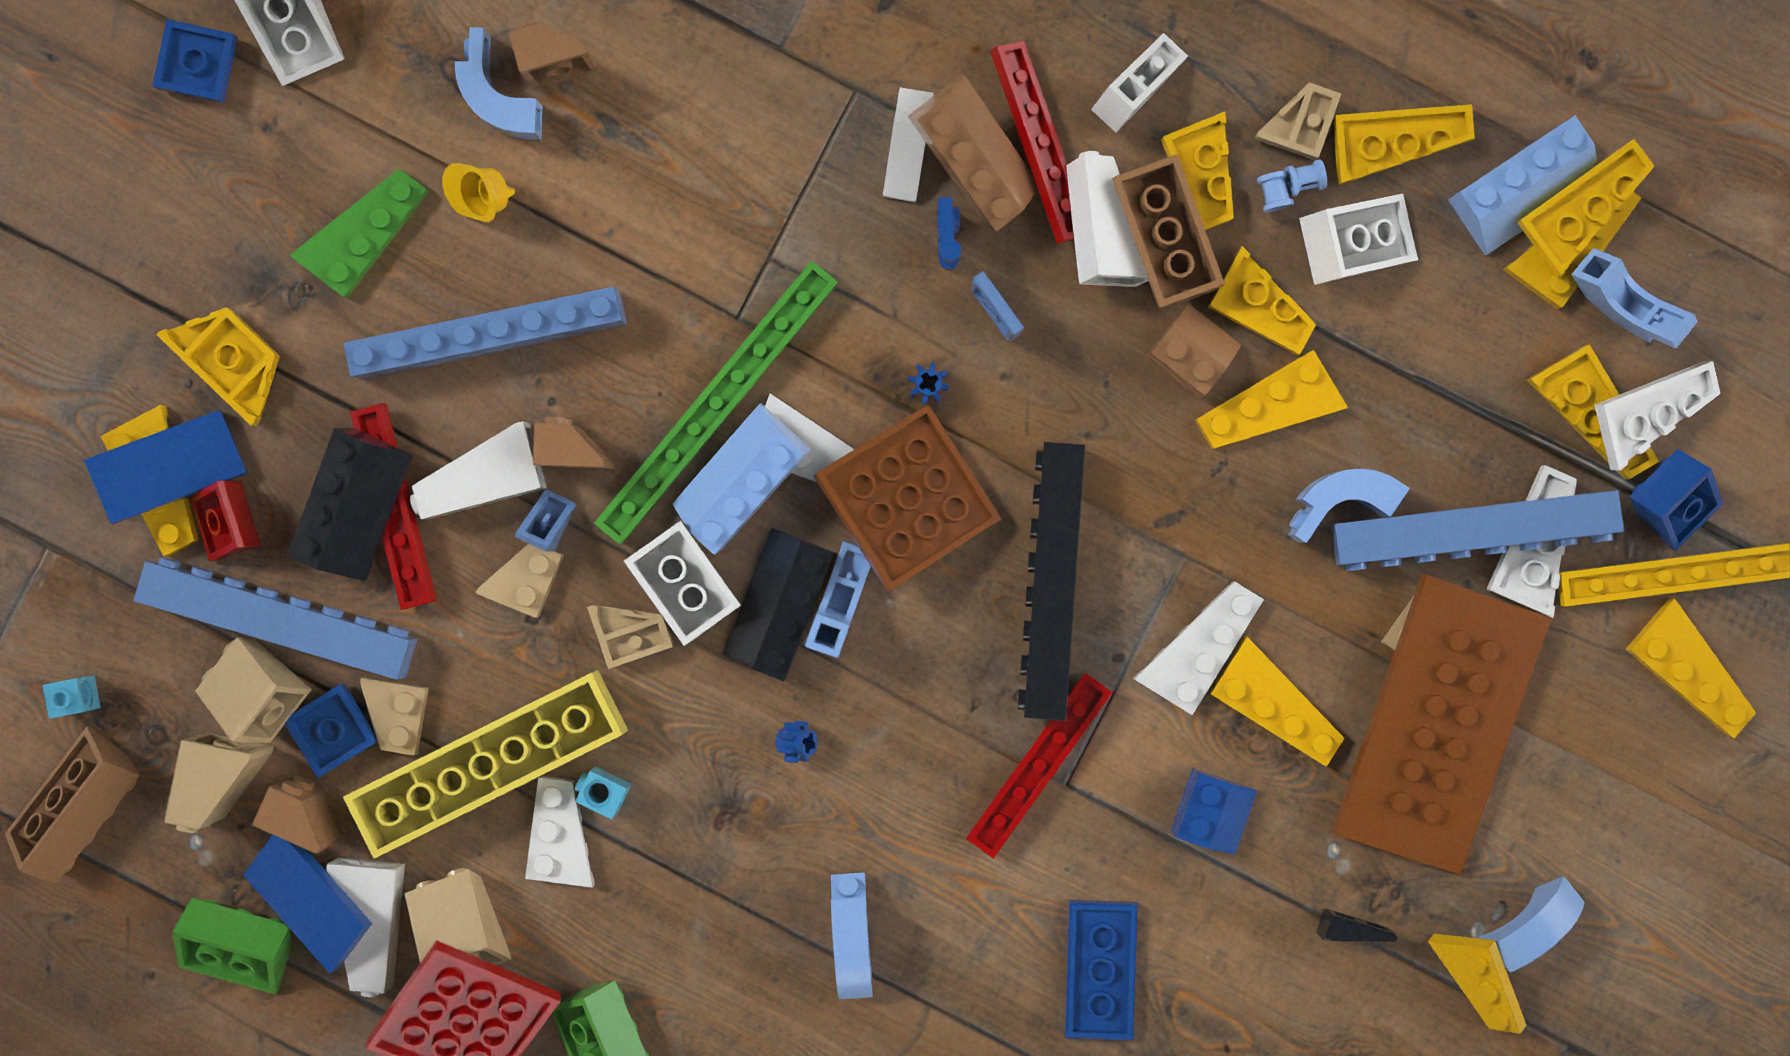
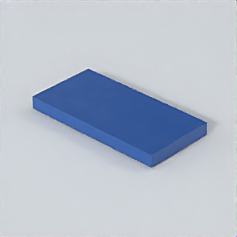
[84,410,248,525]
[243,834,373,974]
[1064,900,1138,1040]

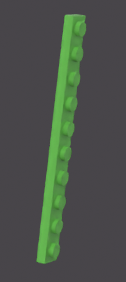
[594,260,838,545]

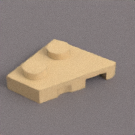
[476,544,564,618]

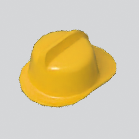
[442,163,515,222]

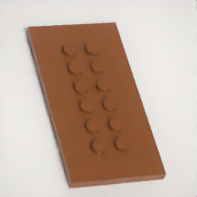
[1331,574,1552,875]

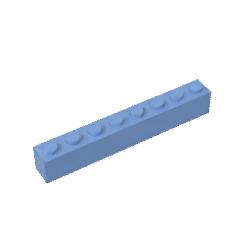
[344,286,627,380]
[1331,490,1624,571]
[133,557,418,680]

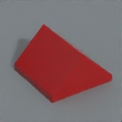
[189,480,261,562]

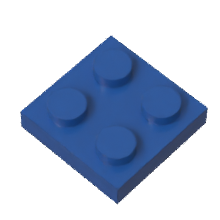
[152,19,238,103]
[285,683,378,778]

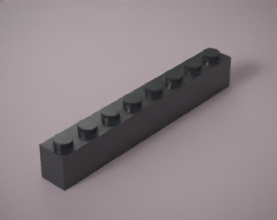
[1018,442,1085,721]

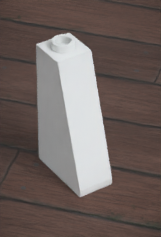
[1066,151,1149,287]
[410,421,547,519]
[326,858,405,997]

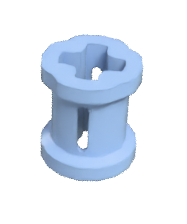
[1284,159,1327,197]
[1256,171,1294,212]

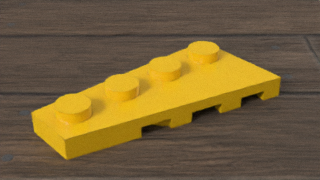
[1333,104,1475,185]
[1517,139,1655,277]
[1503,192,1642,310]
[1526,344,1659,479]
[1195,349,1348,449]
[100,405,199,557]
[1625,598,1756,739]
[1209,636,1344,767]

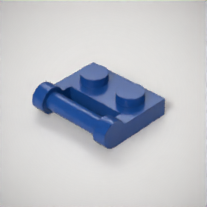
[937,197,961,270]

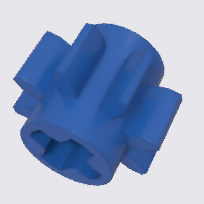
[908,362,950,405]
[775,721,818,763]

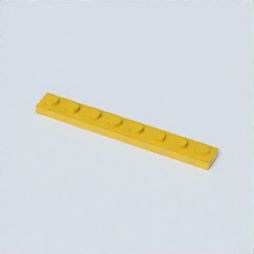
[1558,543,1790,607]

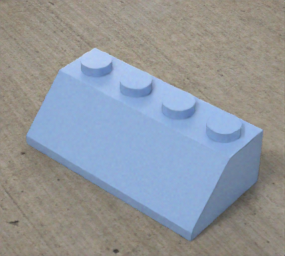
[1448,116,1598,255]
[672,403,812,555]

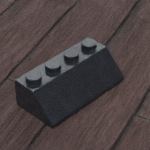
[287,428,413,581]
[723,528,835,681]

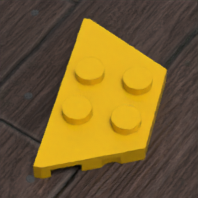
[156,307,280,427]

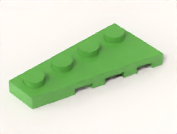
[289,169,430,298]

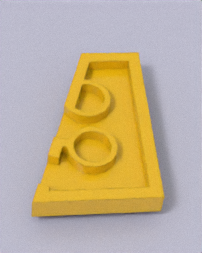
[1161,111,1234,231]
[1208,246,1316,356]
[1428,934,1527,1034]

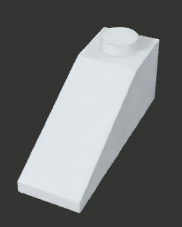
[1091,33,1188,132]
[883,87,934,203]

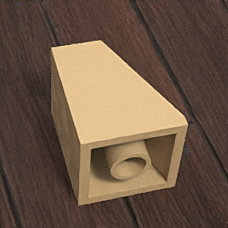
[195,637,312,743]
[164,732,274,833]
[405,868,511,965]

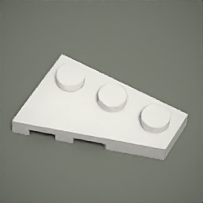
[525,776,595,888]

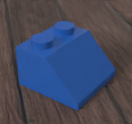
[1629,449,1723,552]
[1170,767,1257,854]

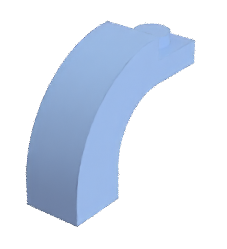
[455,27,543,140]
[1572,248,1698,349]
[1288,469,1410,543]
[805,540,870,658]
[831,873,873,999]
[1477,876,1585,972]

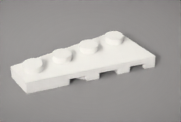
[1595,361,1721,471]
[765,394,854,482]
[1486,465,1577,618]
[1133,581,1264,715]

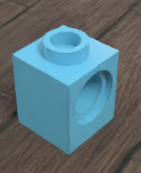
[42,675,101,719]
[574,766,632,820]

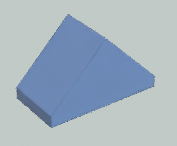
[515,489,576,552]

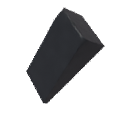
[1317,908,1397,942]

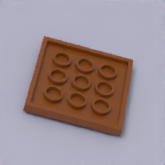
[814,404,1001,592]

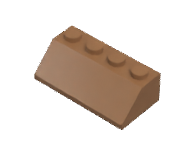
[908,74,1038,232]
[1112,154,1225,309]
[5,726,140,884]

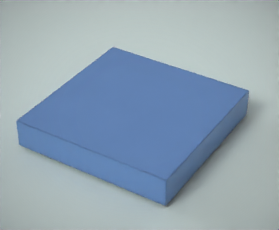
[970,271,1024,342]

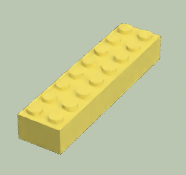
[343,670,628,859]

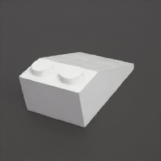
[235,0,345,86]
[1299,194,1418,285]

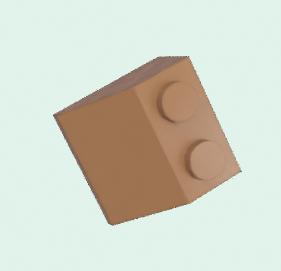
[508,21,598,89]
[1146,303,1241,399]
[533,417,614,470]
[252,776,340,854]

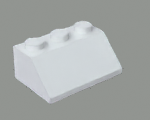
[624,521,741,646]

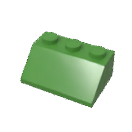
[172,898,292,995]
[551,980,649,1056]

